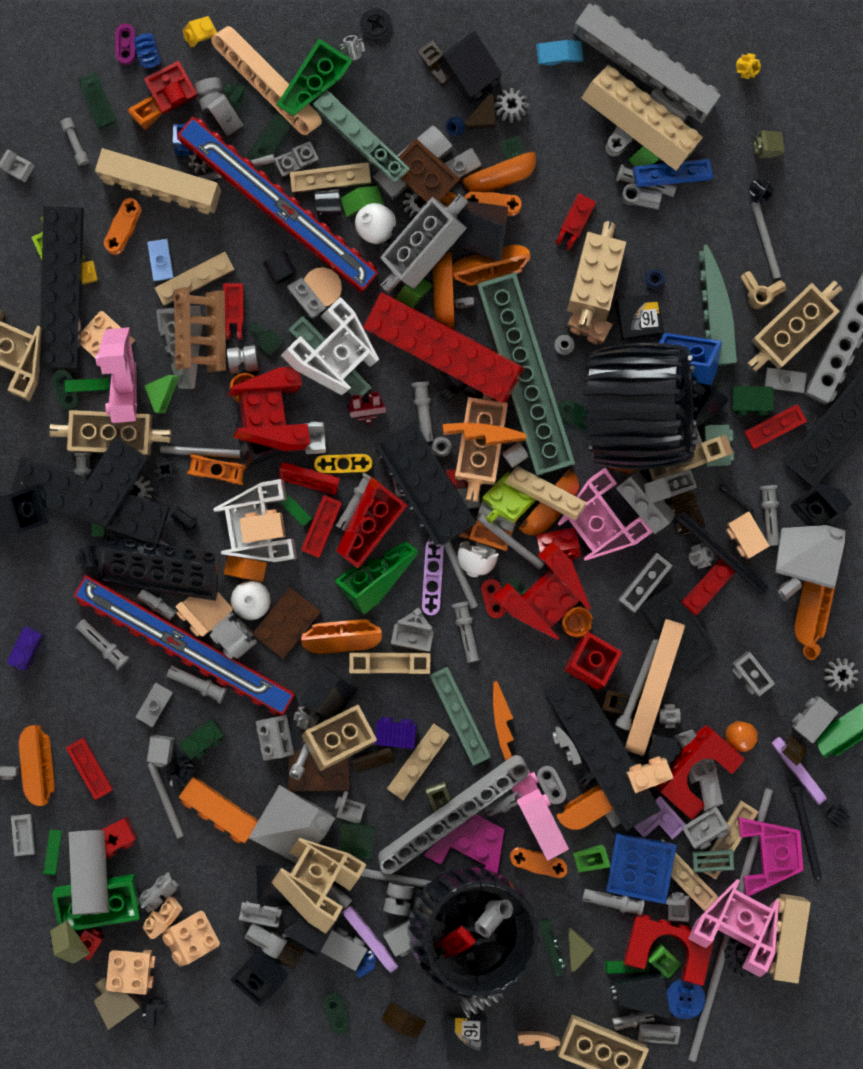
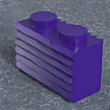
[6,626,45,671]
[374,717,417,749]

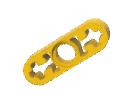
[314,454,373,474]

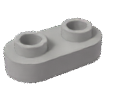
[537,766,566,804]

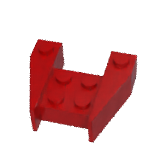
[227,367,310,451]
[493,542,591,640]

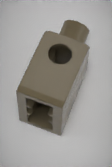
[94,977,142,1030]

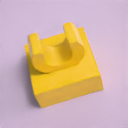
[82,261,98,285]

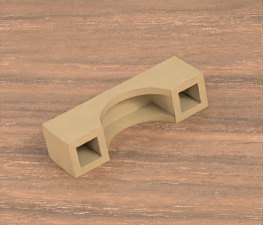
[649,435,733,481]
[349,653,430,674]

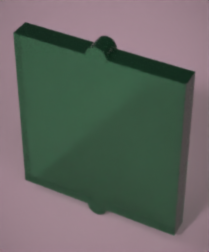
[339,822,375,859]

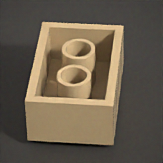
[302,705,377,771]

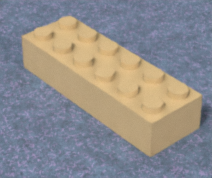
[581,65,703,171]
[95,148,221,214]

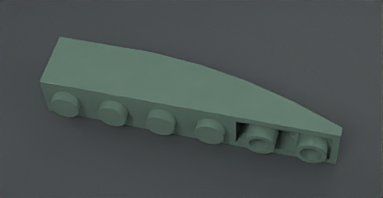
[313,90,410,183]
[698,245,737,366]

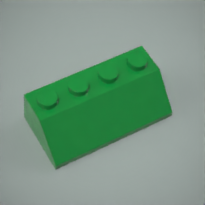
[52,874,140,931]

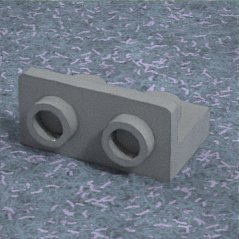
[682,806,731,850]

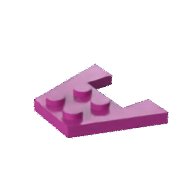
[423,814,504,874]
[738,817,804,897]

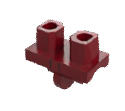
[347,392,386,426]

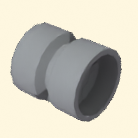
[195,77,224,113]
[227,345,259,375]
[383,882,414,916]

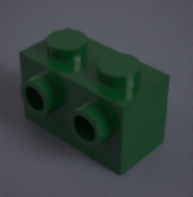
[730,386,773,416]
[179,718,225,760]

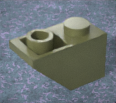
[753,131,785,159]

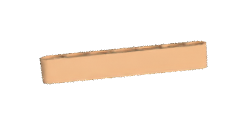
[211,26,322,135]
[625,619,685,756]

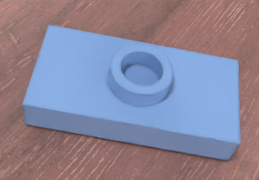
[147,239,174,282]

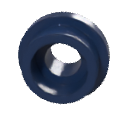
[446,116,464,137]
[645,269,665,289]

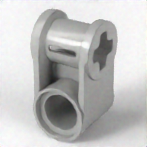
[605,126,634,157]

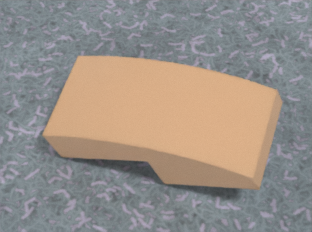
[142,896,183,939]
[517,1031,560,1051]

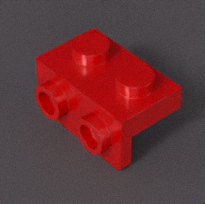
[536,528,581,565]

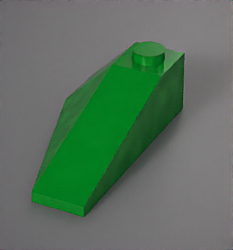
[276,39,353,116]
[335,542,419,614]

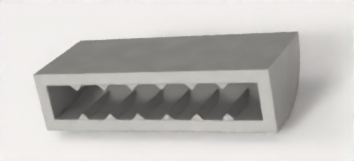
[372,125,452,201]
[69,830,109,915]

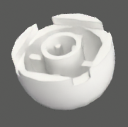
[355,203,396,244]
[457,541,499,577]
[231,580,271,620]

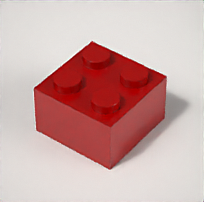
[564,632,622,690]

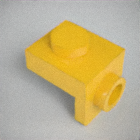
[182,16,217,48]

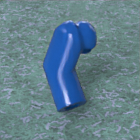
[354,950,376,978]

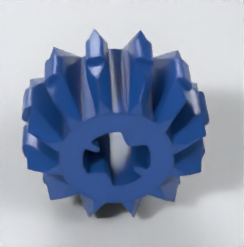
[134,33,161,68]

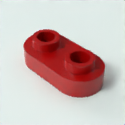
[481,579,506,618]

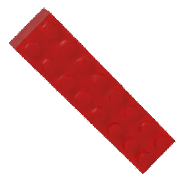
[363,292,525,403]

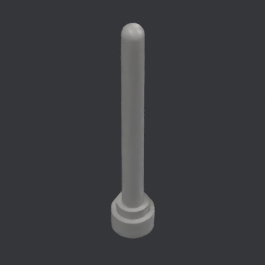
[615,639,658,732]

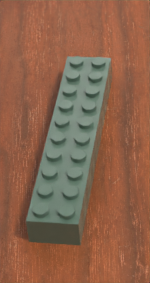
[477,273,575,476]

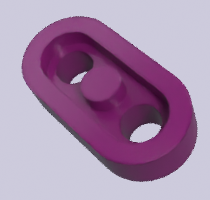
[115,24,136,65]

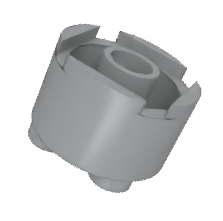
[210,612,257,659]

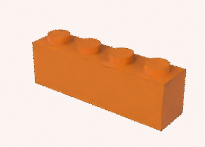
[179,776,259,843]

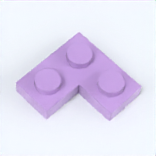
[634,795,686,839]

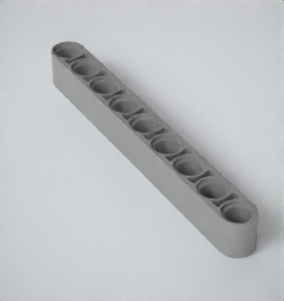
[378,755,528,874]

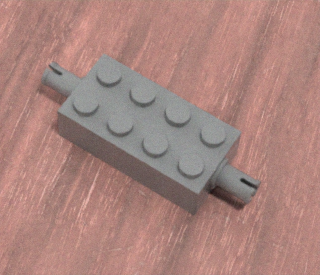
[380,194,469,293]

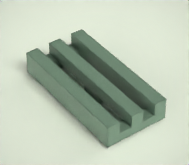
[692,849,734,872]

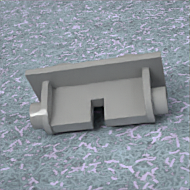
[287,277,326,319]
[139,872,179,912]
[239,901,282,928]

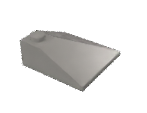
[775,525,846,589]
[249,785,335,863]

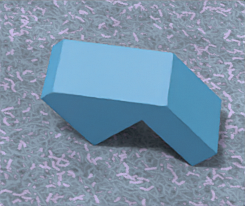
[536,40,584,66]

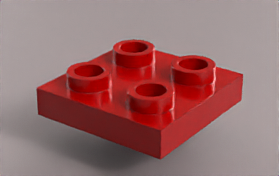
[144,61,198,114]

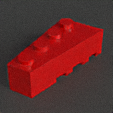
[336,477,408,568]

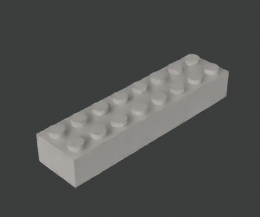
[573,3,721,123]

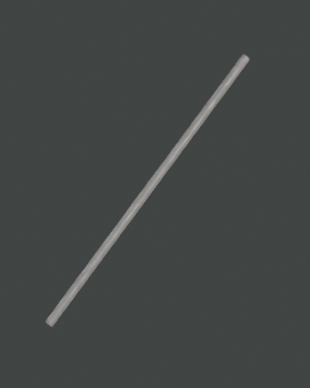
[688,788,773,1062]

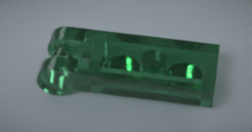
[77,70,117,129]
[247,111,292,167]
[539,918,566,977]

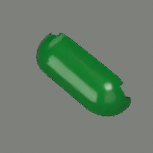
[817,703,863,758]

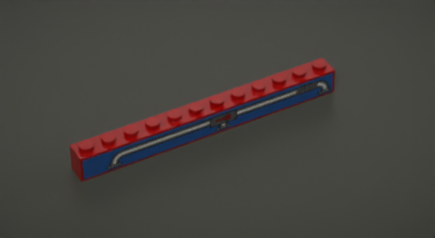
[177,117,378,294]
[74,575,296,716]

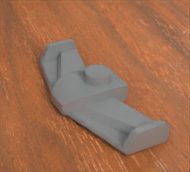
[673,729,723,811]

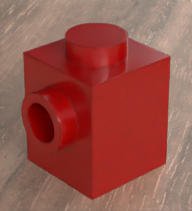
[80,927,105,961]

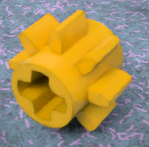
[736,53,761,79]

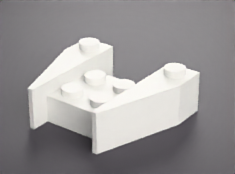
[281,297,379,395]
[214,479,297,562]

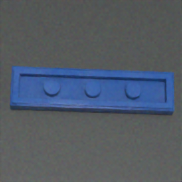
[632,159,713,188]

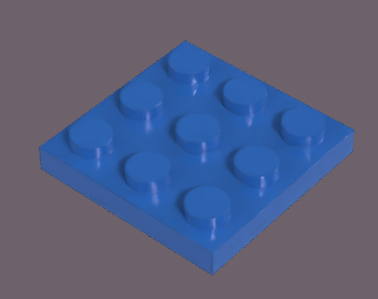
[606,832,677,904]

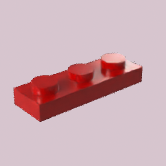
[744,404,807,450]
[278,462,340,496]
[301,495,342,558]
[681,559,735,616]
[66,738,114,800]

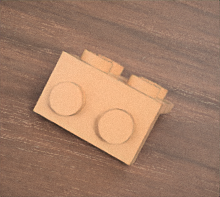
[81,311,135,359]
[176,592,233,637]
[162,911,220,967]
[106,950,156,995]

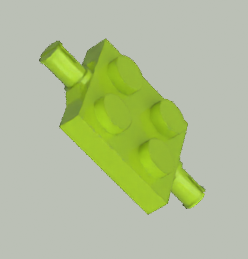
[482,472,536,523]

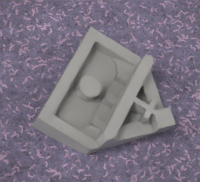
[391,608,434,653]

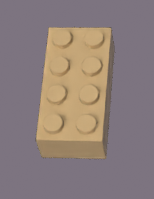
[768,893,811,983]
[557,1015,649,1069]

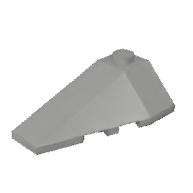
[156,306,202,389]

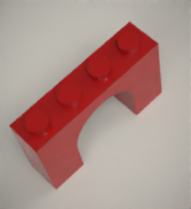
[654,725,745,820]
[623,914,715,986]

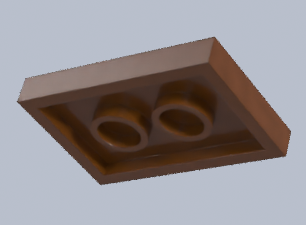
[398,138,460,204]
[252,587,321,659]
[288,750,349,791]

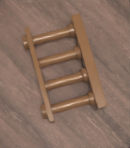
[173,287,226,373]

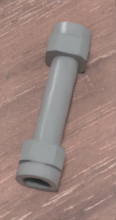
[60,117,89,166]
[289,739,310,779]

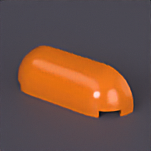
[461,152,536,193]
[452,245,530,286]
[432,251,454,329]
[518,468,579,536]
[795,581,835,646]
[301,619,382,654]
[19,725,55,806]
[557,784,613,830]

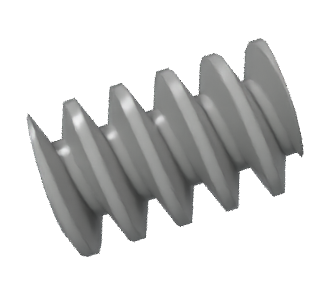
[459,994,504,1018]

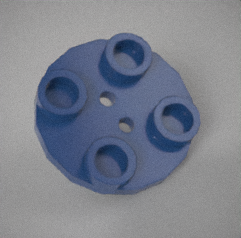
[666,979,706,1019]

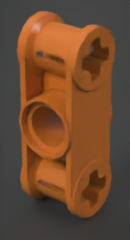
[465,191,522,216]
[104,198,142,255]
[187,454,247,485]
[510,847,567,878]

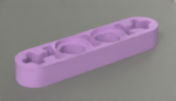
[422,540,444,615]
[771,737,827,805]
[342,905,399,973]

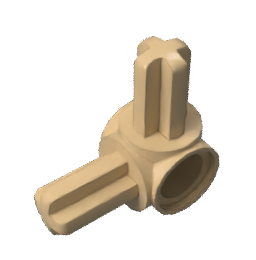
[740,271,786,310]

